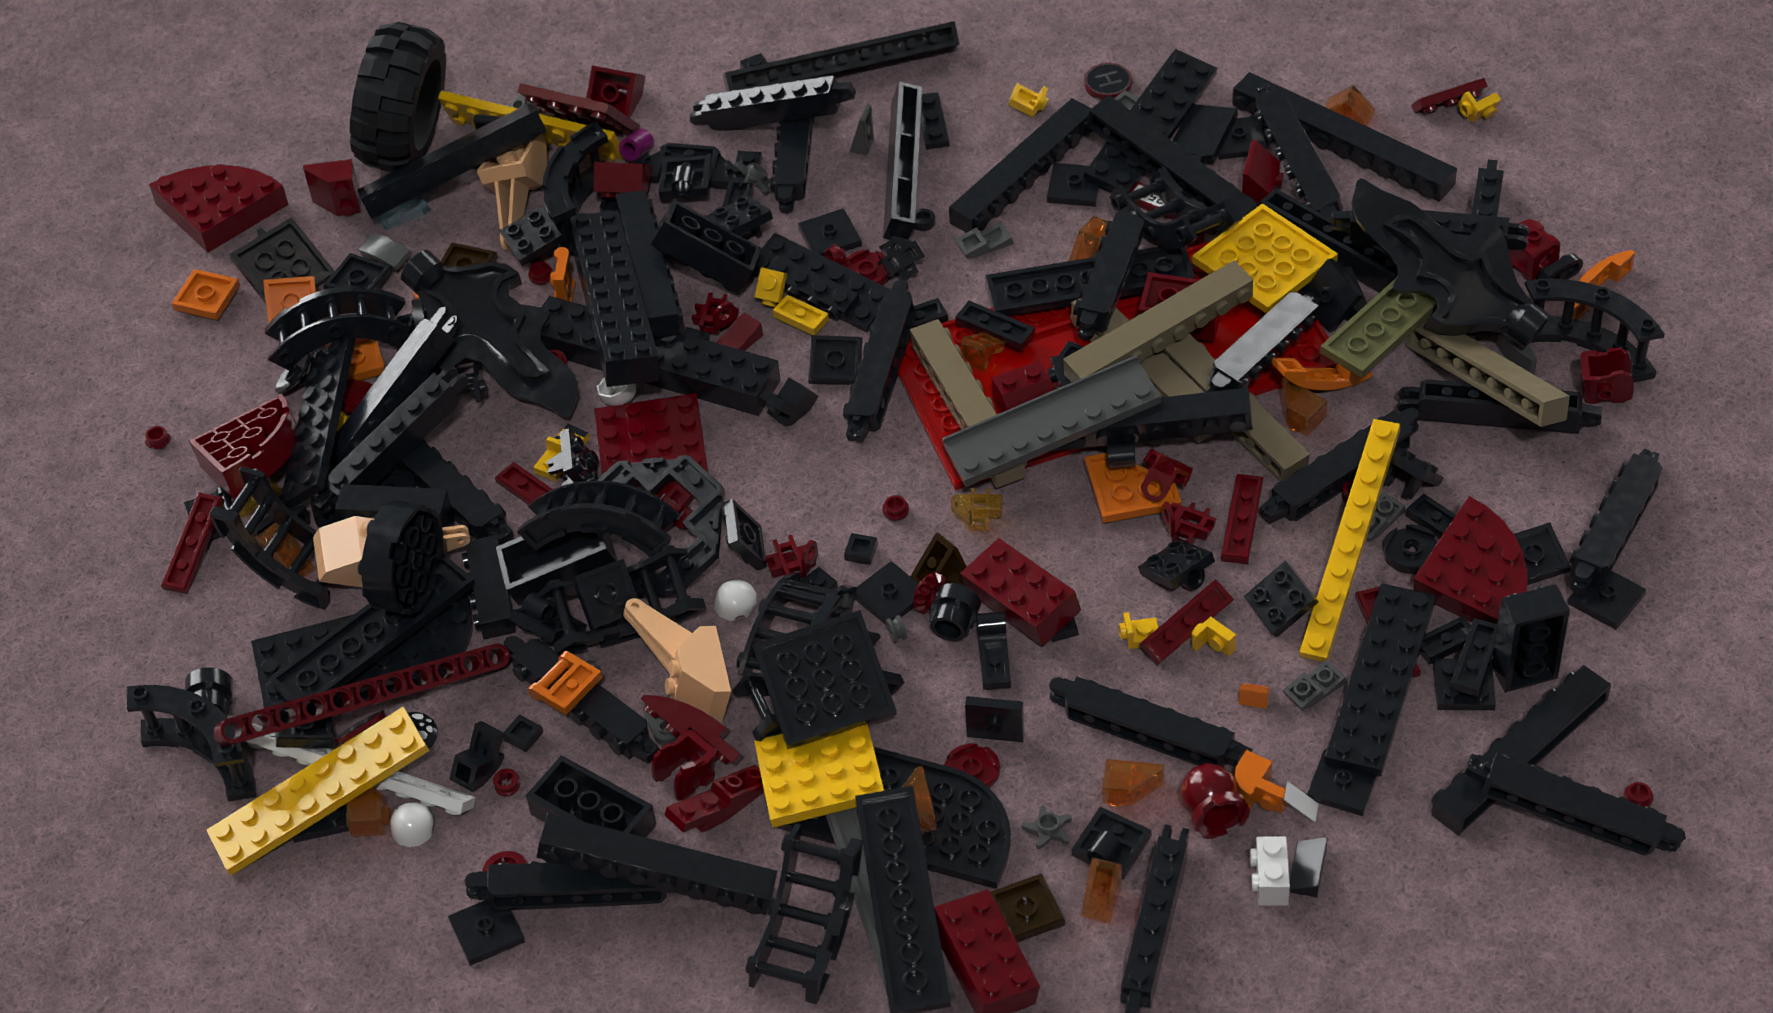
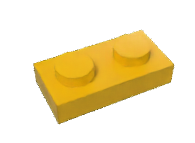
[772,295,829,335]

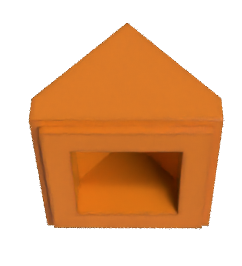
[1239,683,1271,709]

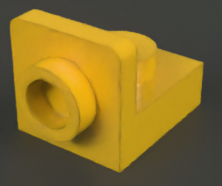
[533,436,564,482]
[1119,612,1158,649]
[1192,617,1236,657]

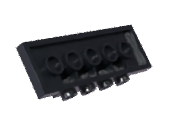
[751,233,891,333]

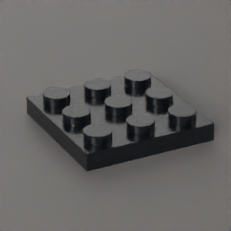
[230,217,334,304]

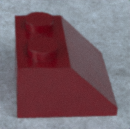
[586,65,646,118]
[1242,140,1284,206]
[303,159,361,216]
[594,162,653,197]
[992,361,1054,413]

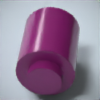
[619,129,654,161]

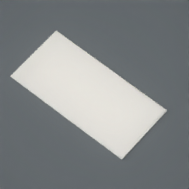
[1284,781,1319,822]

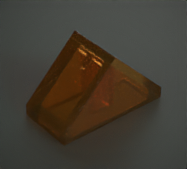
[1324,85,1375,126]
[1081,858,1122,923]

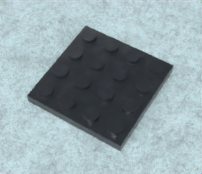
[752,610,897,750]

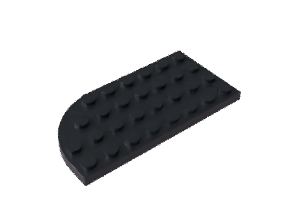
[251,593,473,709]
[777,746,1011,889]

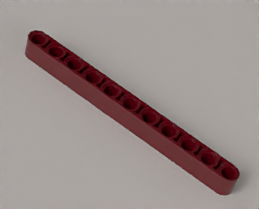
[213,643,510,746]

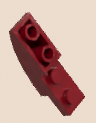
[640,695,744,765]
[664,765,764,833]

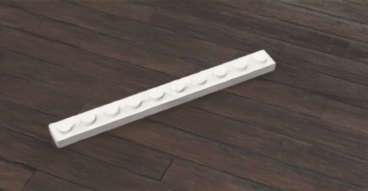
[227,716,476,815]

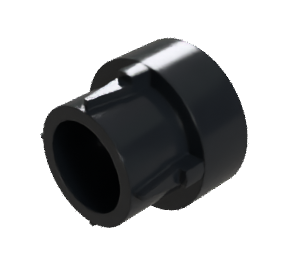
[928,583,981,641]
[185,667,233,715]

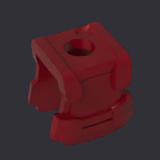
[1508,219,1561,281]
[1580,347,1634,404]
[651,730,716,801]

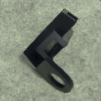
[877,236,925,281]

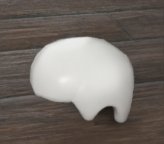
[597,378,636,406]
[714,580,757,621]
[390,802,434,847]

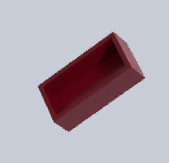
[960,538,1081,647]
[934,889,1040,1013]

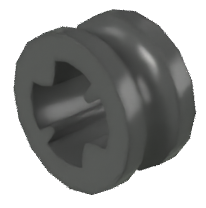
[885,615,907,643]

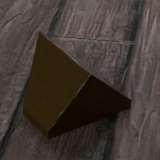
[911,532,967,586]

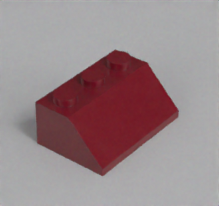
[1138,272,1220,342]

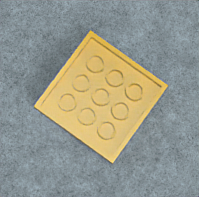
[1192,204,1338,314]
[754,724,884,828]

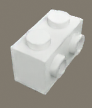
[1250,836,1290,906]

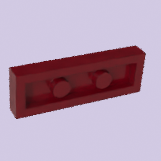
[1411,77,1488,114]

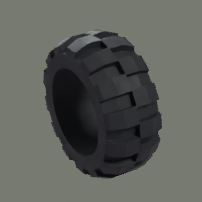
[349,22,446,172]

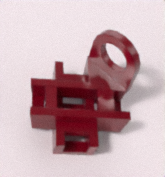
[691,293,739,335]
[1142,449,1193,501]
[655,483,695,532]
[1162,502,1217,544]
[765,535,818,579]

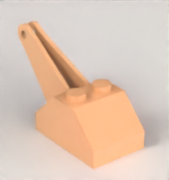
[477,134,547,251]
[313,516,470,587]
[623,598,731,723]

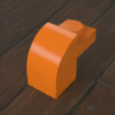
[1235,750,1287,814]

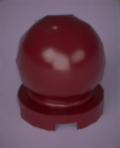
[1181,763,1250,839]

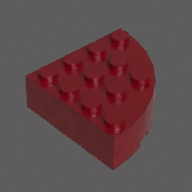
[149,164,289,253]
[189,394,297,499]
[1414,496,1527,624]

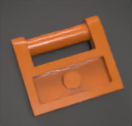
[550,247,575,302]
[527,651,602,715]

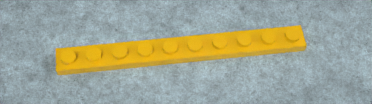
[1299,419,1401,662]

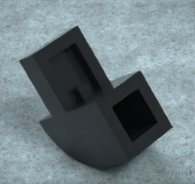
[760,377,819,426]
[449,721,505,791]

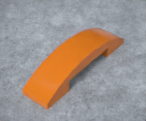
[1572,250,1635,320]
[1271,358,1373,390]

